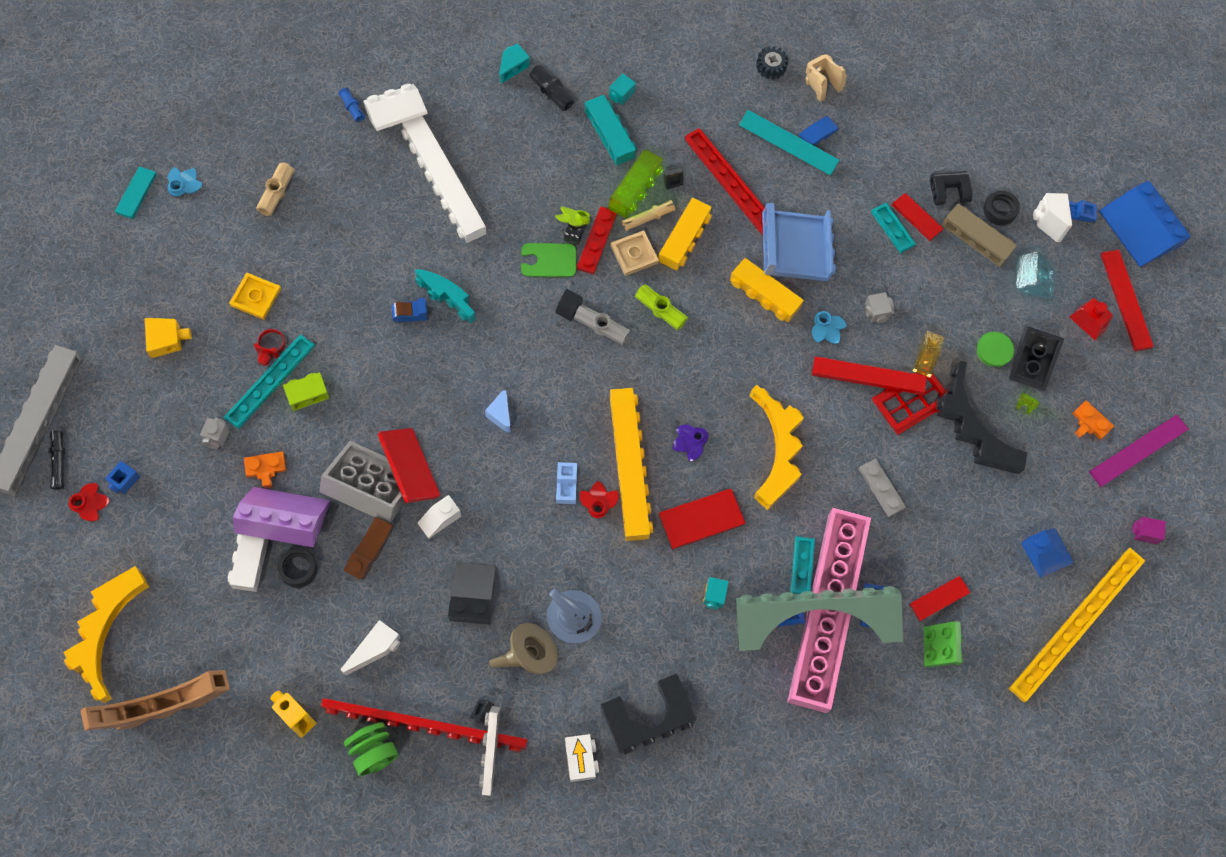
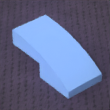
[556,462,577,504]

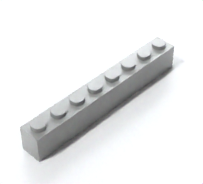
[0,345,82,496]

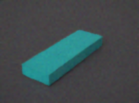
[115,166,157,219]
[871,202,916,254]
[790,536,815,595]

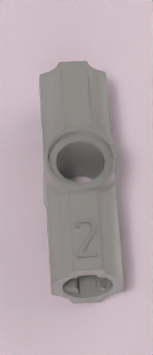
[574,304,631,345]

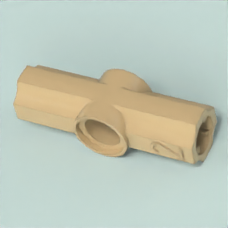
[256,162,295,216]

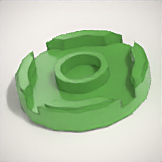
[977,332,1014,367]

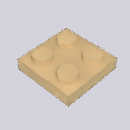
[610,230,659,276]

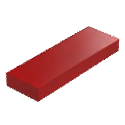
[892,193,943,241]
[909,576,971,621]

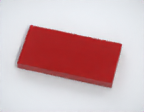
[378,428,440,503]
[658,488,745,550]

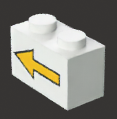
[565,734,599,782]

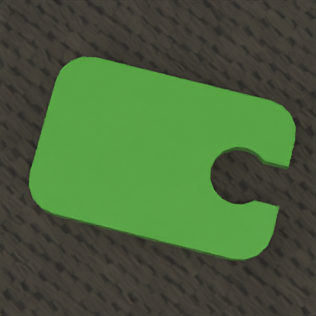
[521,243,576,277]

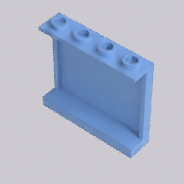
[762,203,836,282]

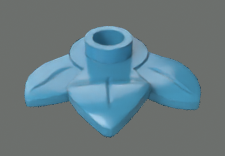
[167,167,203,197]
[812,311,847,344]

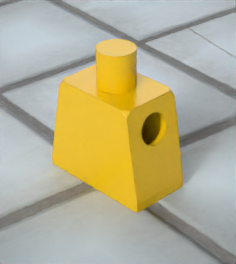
[145,318,192,358]
[270,690,317,738]

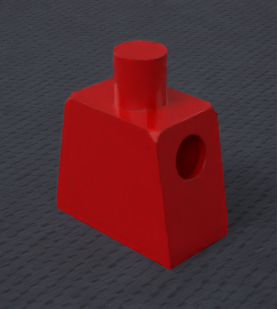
[1069,298,1113,340]

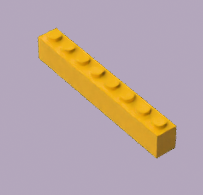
[610,388,653,541]

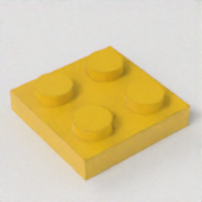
[229,273,281,320]

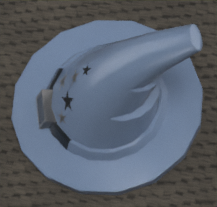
[547,589,602,644]

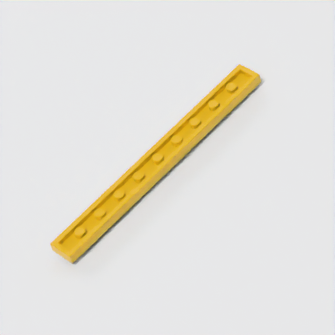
[1008,548,1145,703]

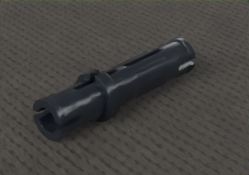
[48,430,65,490]

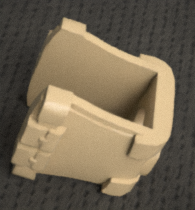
[805,54,847,102]

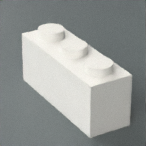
[228,534,269,592]

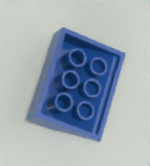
[1099,180,1191,267]

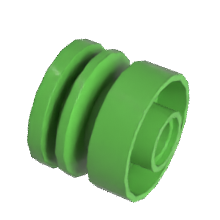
[343,722,399,776]

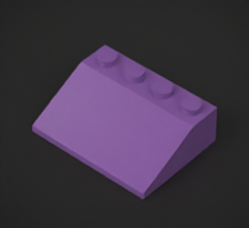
[233,487,330,547]

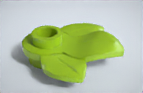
[555,206,590,226]

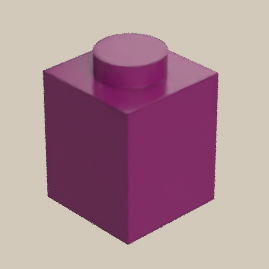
[1132,517,1166,544]

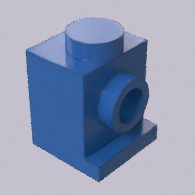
[105,461,141,494]

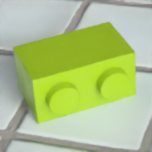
[283,372,330,411]

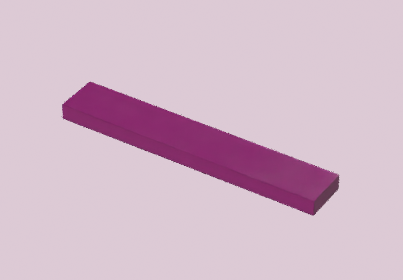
[1089,415,1189,487]

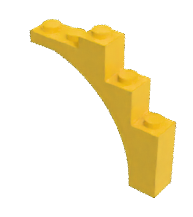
[750,385,804,510]
[64,566,149,703]

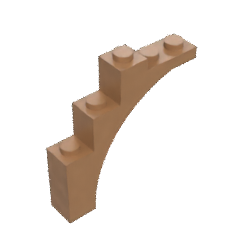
[80,670,230,731]

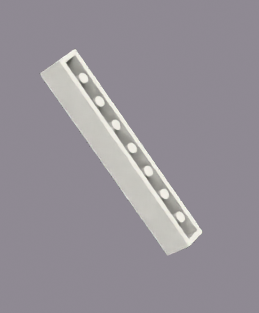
[401,116,486,243]

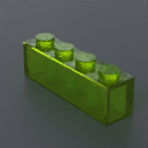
[608,149,664,219]

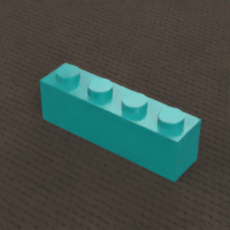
[584,95,637,166]

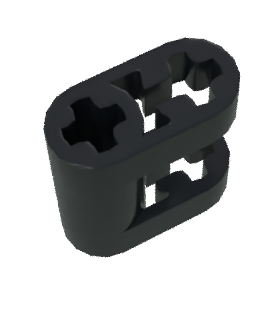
[929,171,973,205]

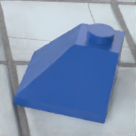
[1021,528,1074,578]

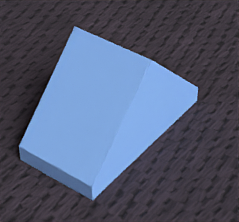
[485,390,511,432]

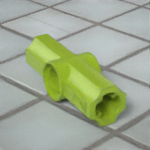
[635,284,688,331]

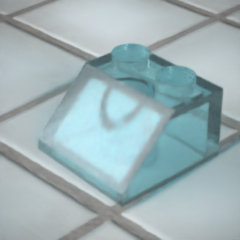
[1015,251,1055,299]

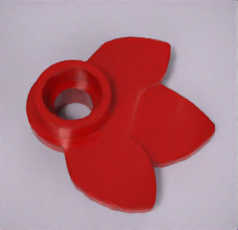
[580,481,618,519]
[68,483,110,521]

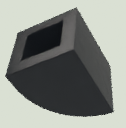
[555,289,583,321]

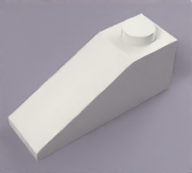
[340,620,400,675]

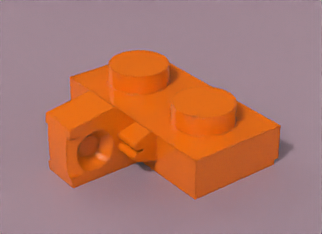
[1072,400,1114,440]
[244,451,286,489]

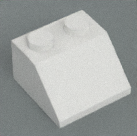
[1033,193,1072,242]

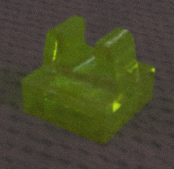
[1016,392,1040,415]

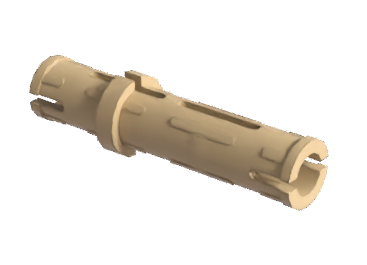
[622,200,675,231]

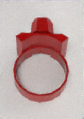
[253,329,285,366]

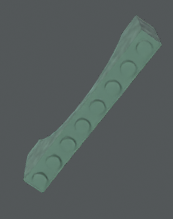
[736,586,903,651]

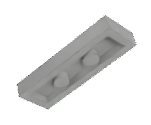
[858,458,906,517]

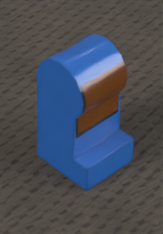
[392,298,428,322]

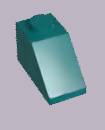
[499,43,530,83]

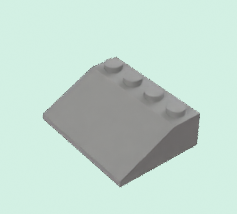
[319,441,404,523]

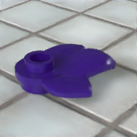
[672,424,708,462]

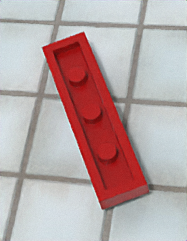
[577,206,617,275]

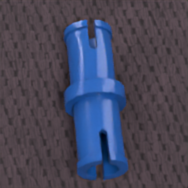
[338,87,365,122]

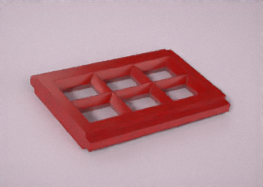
[872,366,946,436]

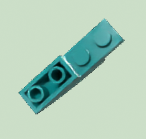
[415,269,476,324]

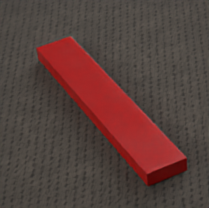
[1101,250,1154,352]
[812,356,927,395]

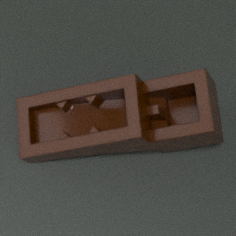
[343,517,394,580]

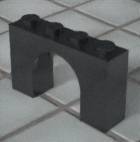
[600,673,696,755]

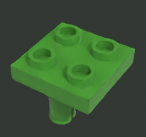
[924,621,963,667]

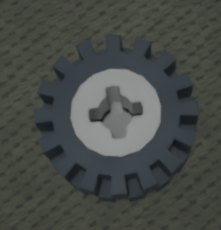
[756,46,789,79]

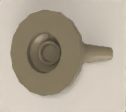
[489,623,558,675]

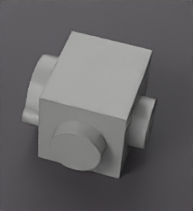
[865,292,894,323]
[200,418,230,450]

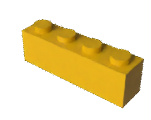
[658,198,712,271]
[730,258,804,322]

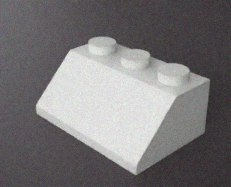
[363,84,428,131]

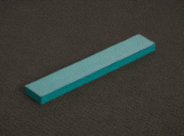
[739,109,840,176]
[223,334,315,430]

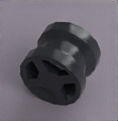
[564,224,583,245]

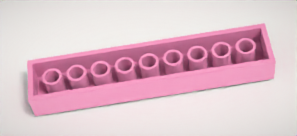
[787,508,871,713]

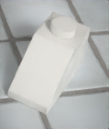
[418,495,461,539]

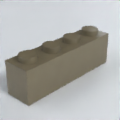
[942,204,1017,267]

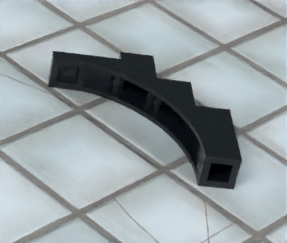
[936,361,1028,474]

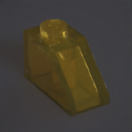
[913,331,944,377]

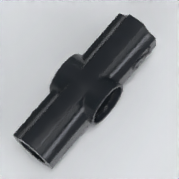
[529,65,574,111]

